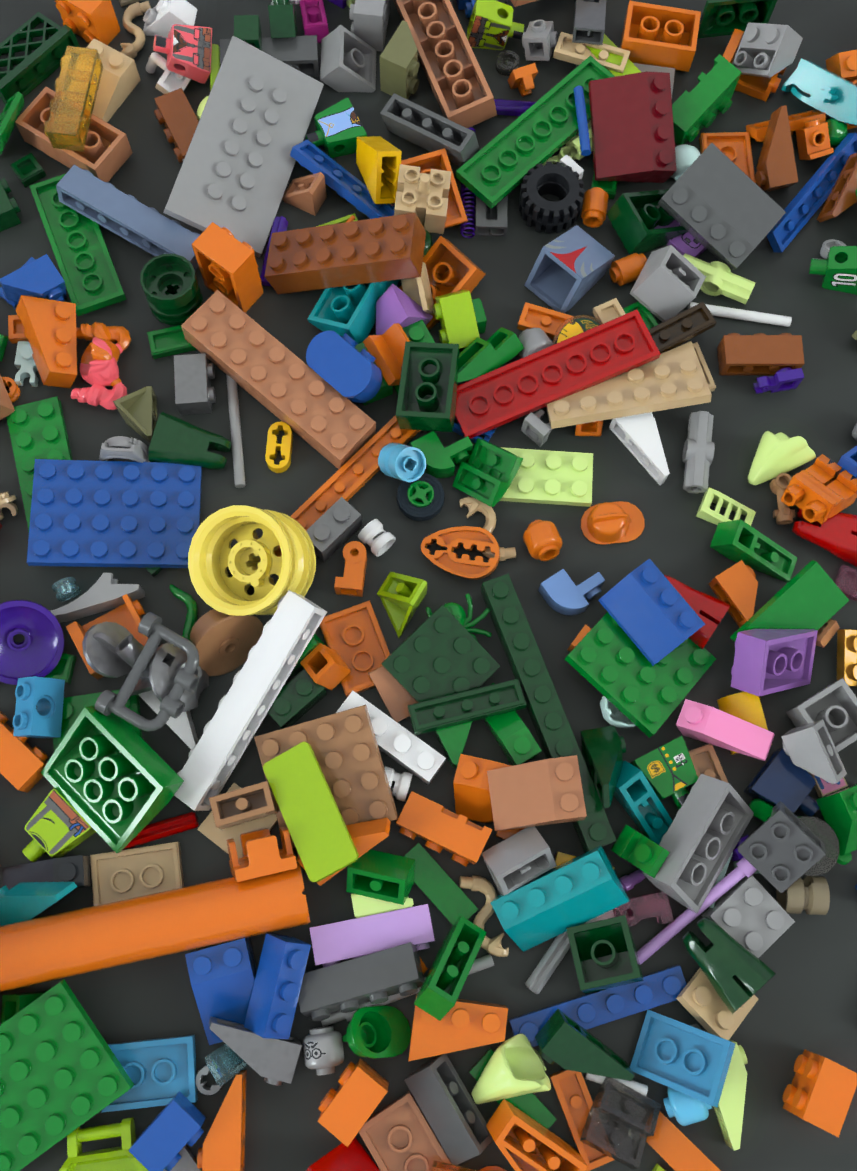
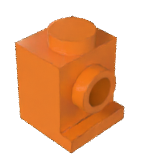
[795,119,834,160]

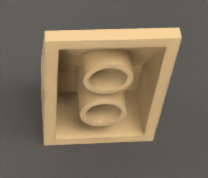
[63,39,141,122]

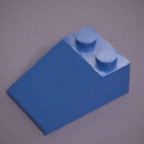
[185,937,257,1045]

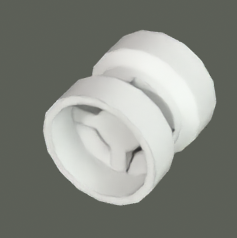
[358,519,396,557]
[385,766,413,802]

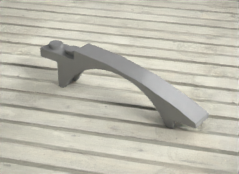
[51,573,145,623]

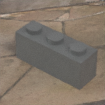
[404,1054,493,1166]

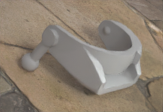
[99,436,150,463]

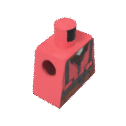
[153,24,212,84]

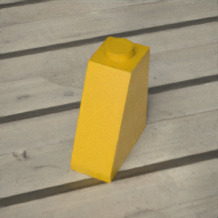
[356,136,402,204]

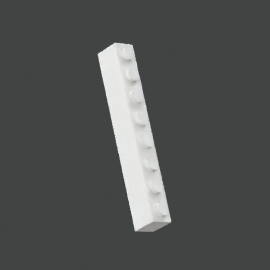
[174,590,327,811]

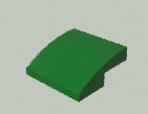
[0,92,24,155]
[452,438,523,507]

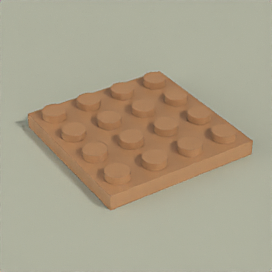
[254,704,398,848]

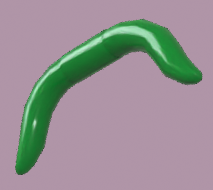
[170,584,198,640]

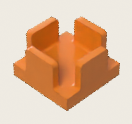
[227,827,297,882]

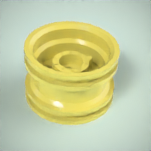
[188,505,316,616]

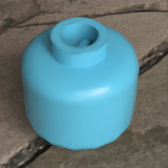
[663,1087,713,1126]

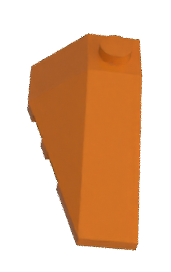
[453,754,511,823]

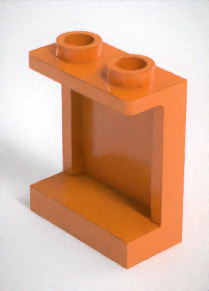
[723,28,786,102]

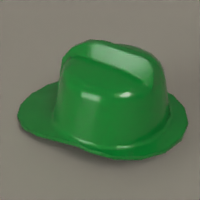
[342,1006,411,1059]

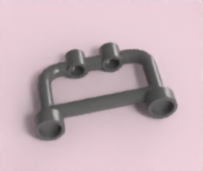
[95,612,199,732]

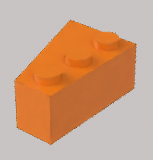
[16,295,77,388]
[396,791,493,867]
[408,993,508,1062]
[486,1099,588,1171]

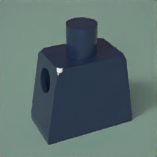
[744,747,819,818]

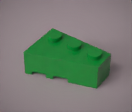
[672,54,742,146]

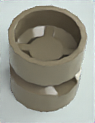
[776,875,830,915]

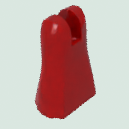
[792,508,857,567]
[664,575,731,649]

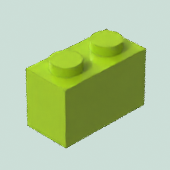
[433,290,480,349]

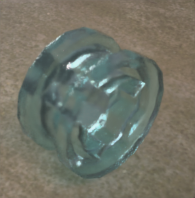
[52,577,81,601]

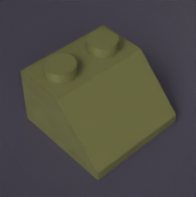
[380,20,420,100]

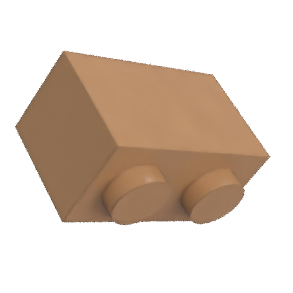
[209,781,278,830]

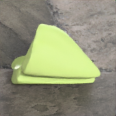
[748,431,816,485]
[471,1034,551,1104]

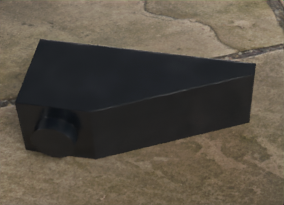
[2,855,92,890]

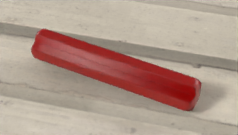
[123,812,198,850]

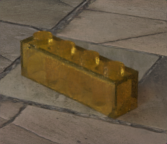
[44,46,103,152]

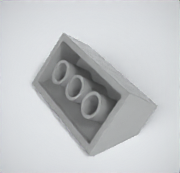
[642,774,754,913]

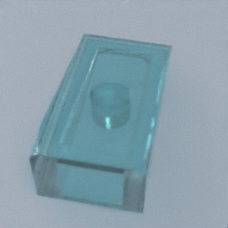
[204,1044,248,1087]

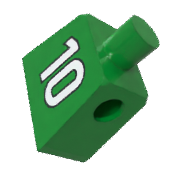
[809,246,857,295]

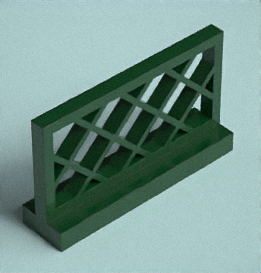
[0,12,81,105]

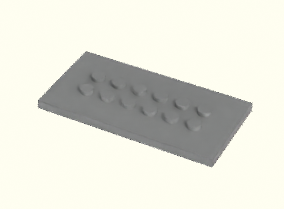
[163,36,324,258]

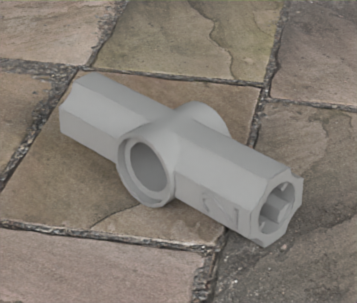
[682,411,715,494]

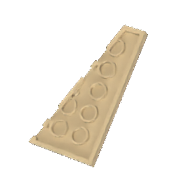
[546,341,712,429]

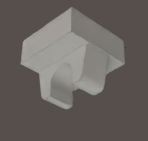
[521,410,552,447]

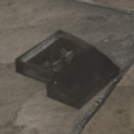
[580,1077,661,1169]

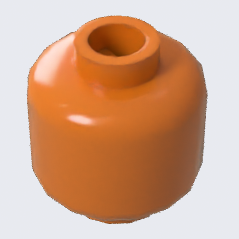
[523,520,563,561]

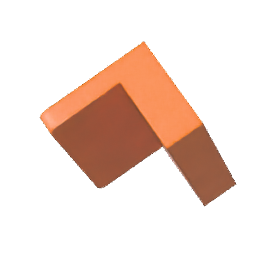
[363,323,410,386]

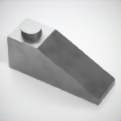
[209,1017,302,1086]

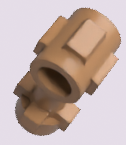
[769,473,795,525]

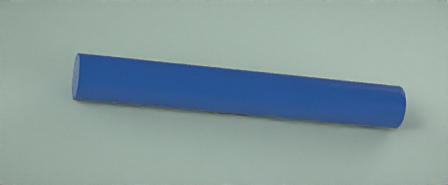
[573,86,591,156]

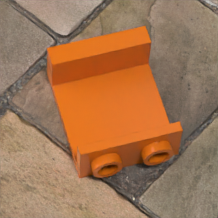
[66,594,148,680]

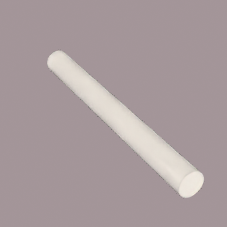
[688,302,792,327]

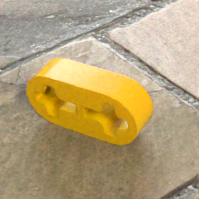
[265,422,293,473]

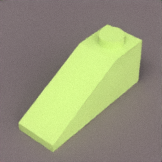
[713,1039,748,1151]

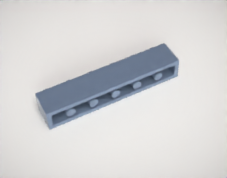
[56,165,200,270]

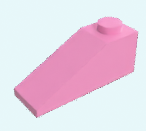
[676,699,775,761]

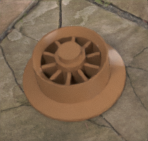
[190,609,263,676]

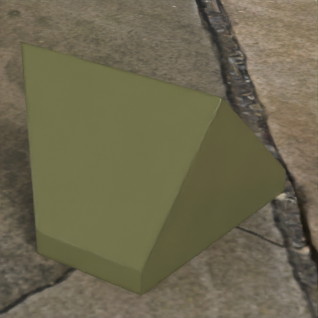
[113,386,158,443]

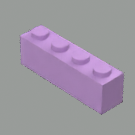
[309,904,435,968]

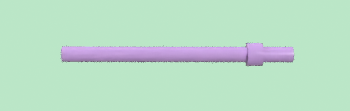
[637,857,757,965]

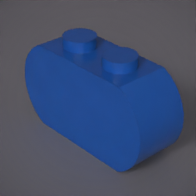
[306,330,382,403]

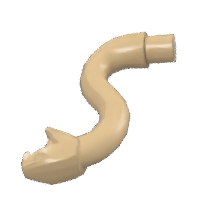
[120,1,152,59]
[459,497,516,561]
[459,875,509,957]

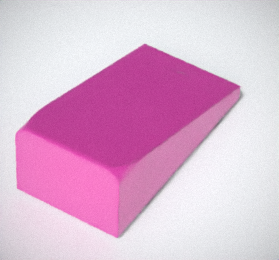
[299,0,329,43]

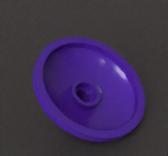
[0,600,64,685]

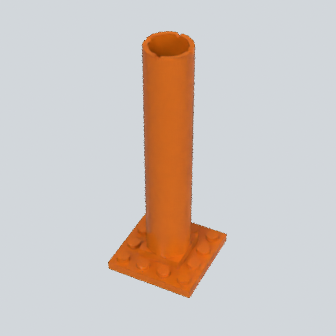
[0,863,310,992]

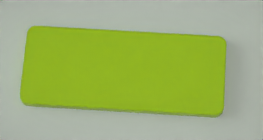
[263,742,359,882]

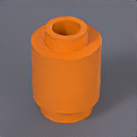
[581,187,609,228]
[609,253,647,286]

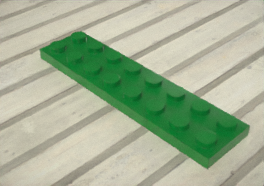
[455,56,615,209]

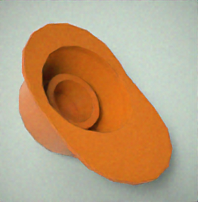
[581,501,645,545]

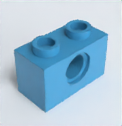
[13,676,65,738]

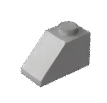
[781,719,847,784]

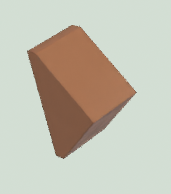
[282,172,327,216]

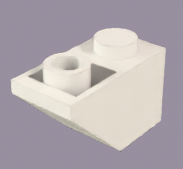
[143,0,197,38]

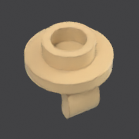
[0,491,18,520]

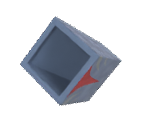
[524,225,615,314]

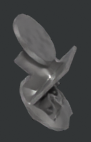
[82,622,209,712]

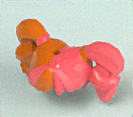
[70,322,131,410]

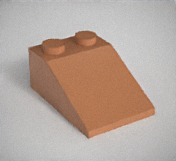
[487,755,587,831]

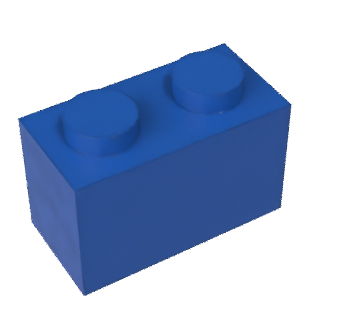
[128,1091,206,1171]

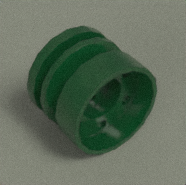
[140,254,203,325]

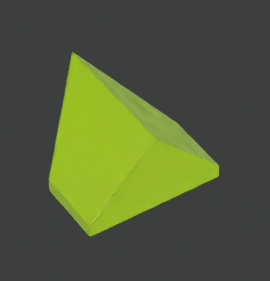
[377,571,427,638]

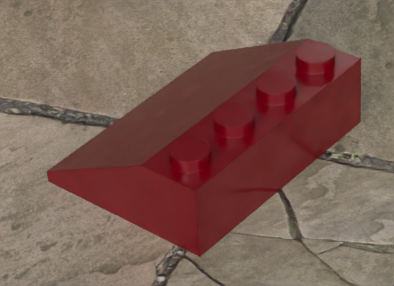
[588,71,677,183]

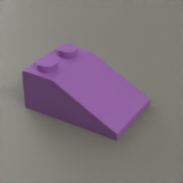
[731,629,818,697]

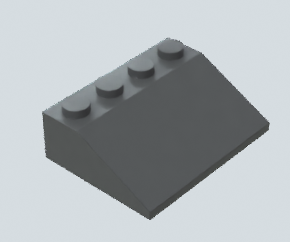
[658,143,786,272]

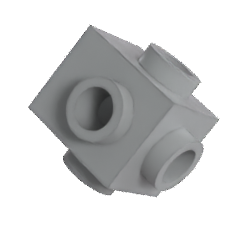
[522,19,558,61]

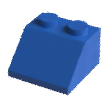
[0,254,67,303]

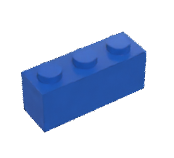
[244,933,311,1039]

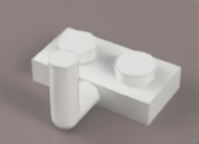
[145,52,191,94]

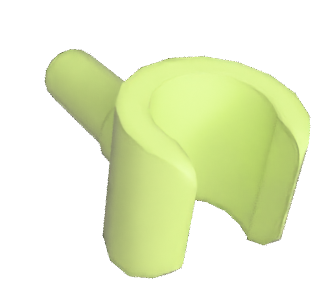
[542,146,573,166]

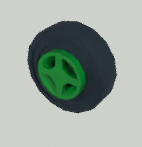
[397,473,445,521]

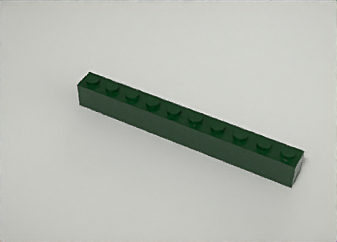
[480,574,616,853]

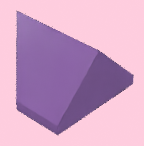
[376,284,433,335]

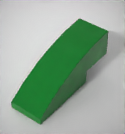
[457,327,524,383]

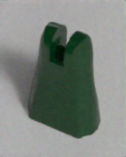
[148,412,232,469]
[682,916,776,1014]

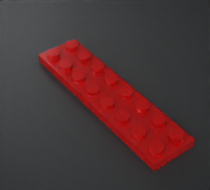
[455,309,661,439]

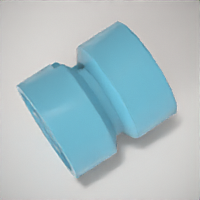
[378,442,426,482]

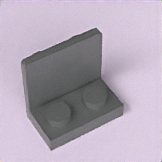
[738,801,826,893]

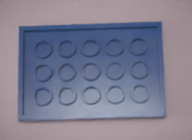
[27,459,202,568]

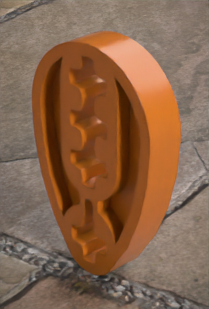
[421,526,500,580]

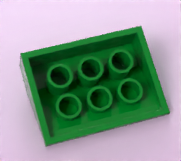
[41,705,184,853]

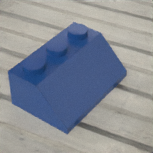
[598,558,705,666]

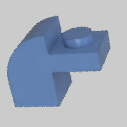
[538,569,605,615]

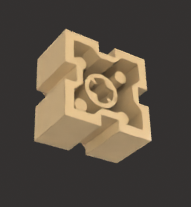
[394,164,451,234]

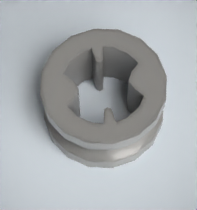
[195,1063,226,1095]

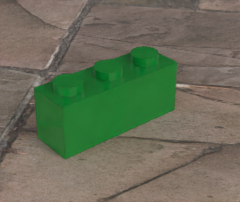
[414,916,487,1021]

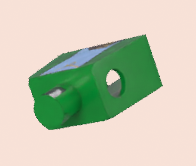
[305,98,367,158]

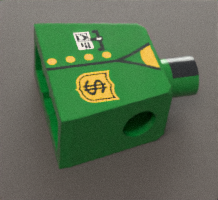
[630,736,698,810]

